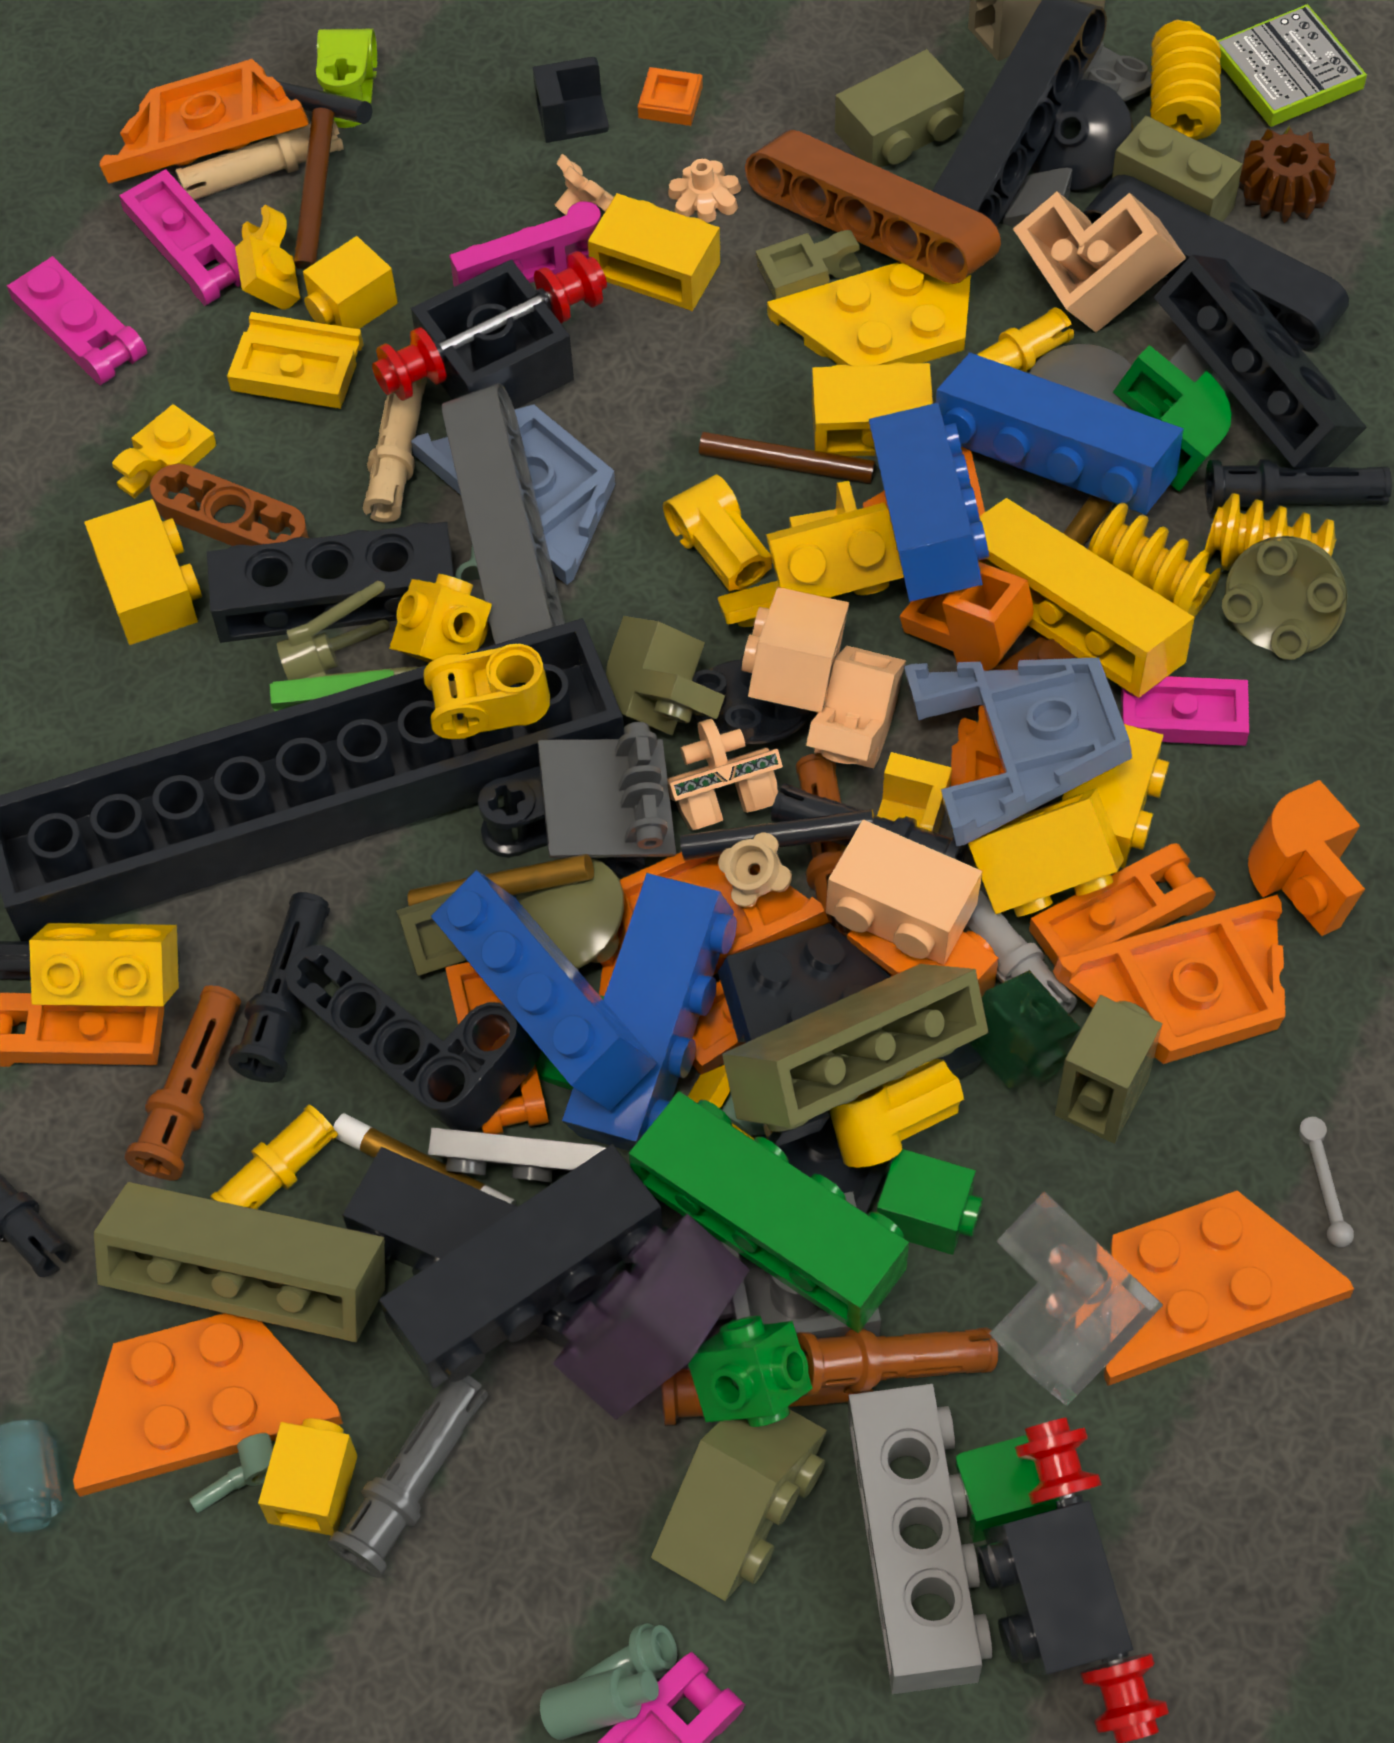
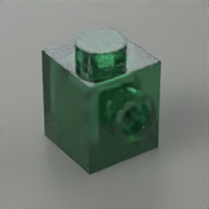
[969,970,1081,1089]

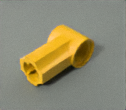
[663,474,772,591]
[829,1059,964,1168]

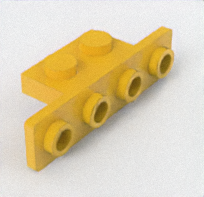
[718,503,904,627]

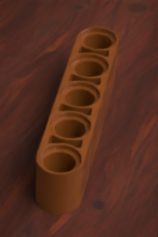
[745,130,1001,284]

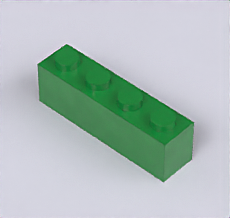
[629,1091,909,1333]

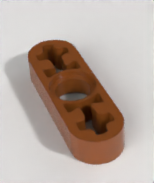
[150,464,309,546]

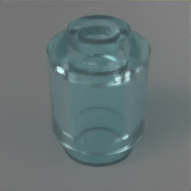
[0,1420,64,1532]

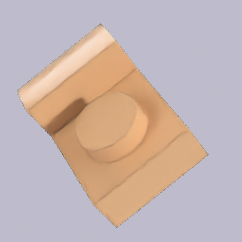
[806,645,906,769]

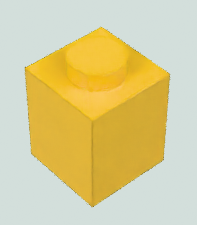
[303,236,398,329]
[258,1418,358,1536]

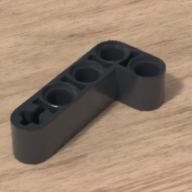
[285,945,539,1132]

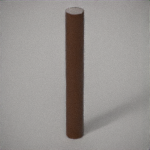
[294,108,334,269]
[699,432,875,484]

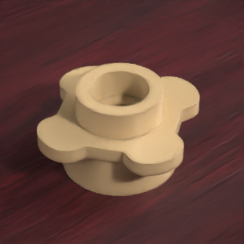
[718,832,792,908]

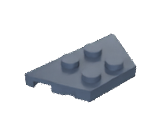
[411,404,615,585]

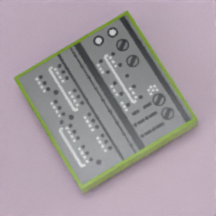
[1218,4,1367,127]

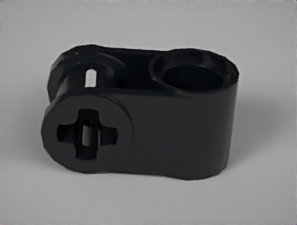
[478,765,548,858]

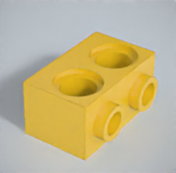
[29,923,179,1006]

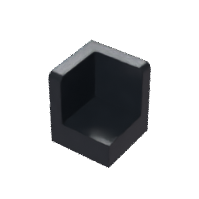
[532,57,609,143]

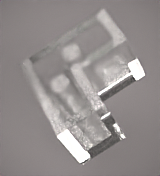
[989,1191,1163,1406]

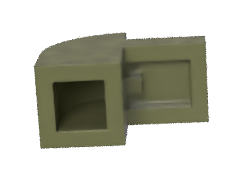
[606,616,725,735]

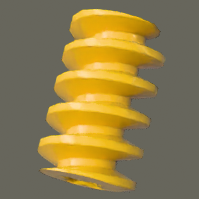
[1150,20,1221,140]
[1205,493,1336,571]
[1088,502,1222,617]

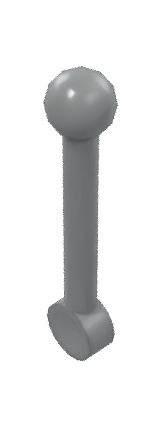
[1299,1117,1354,1248]

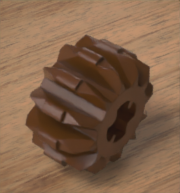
[1239,125,1336,224]

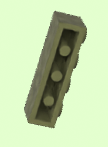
[722,964,989,1131]
[94,1182,385,1342]

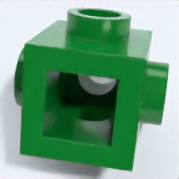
[685,1316,813,1427]

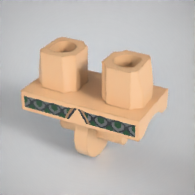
[667,719,783,830]

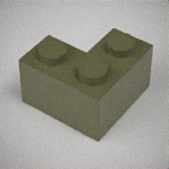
[651,1409,827,1601]

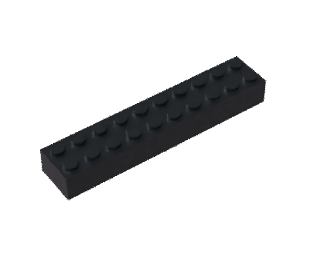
[0,618,624,941]

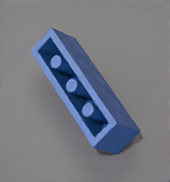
[936,353,1184,515]
[869,403,990,602]
[431,870,657,1111]
[562,873,737,1151]

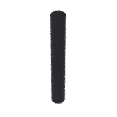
[276,80,373,124]
[680,809,875,861]

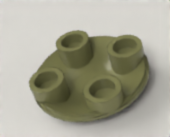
[1222,536,1348,660]
[516,858,624,969]

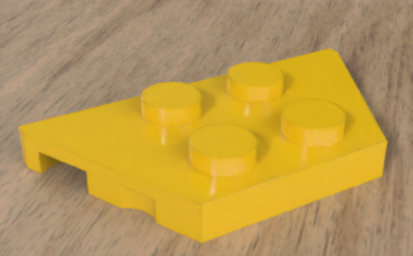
[767,262,971,366]

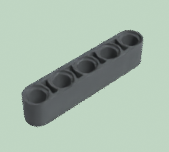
[442,383,565,644]

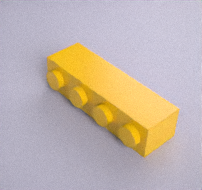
[978,498,1195,698]

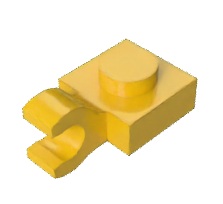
[235,204,300,310]
[112,404,216,498]

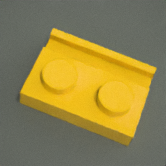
[227,312,363,409]

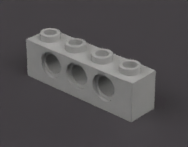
[848,1384,992,1694]

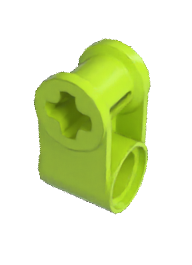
[316,28,377,128]

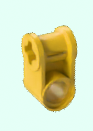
[423,644,550,739]

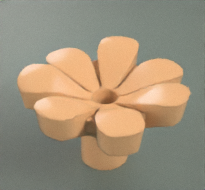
[555,154,614,215]
[668,159,741,223]

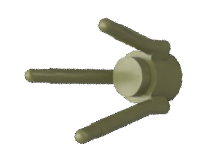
[277,581,423,680]

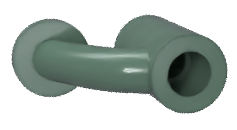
[540,1623,677,1740]

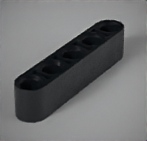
[933,0,1107,227]
[1083,174,1349,351]

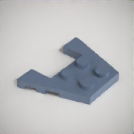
[904,658,1132,847]

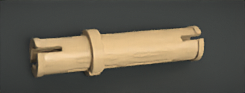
[175,121,344,200]
[363,377,428,522]

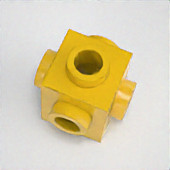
[389,574,492,663]

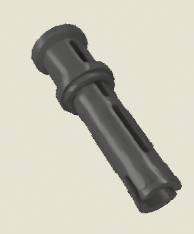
[328,1376,488,1578]

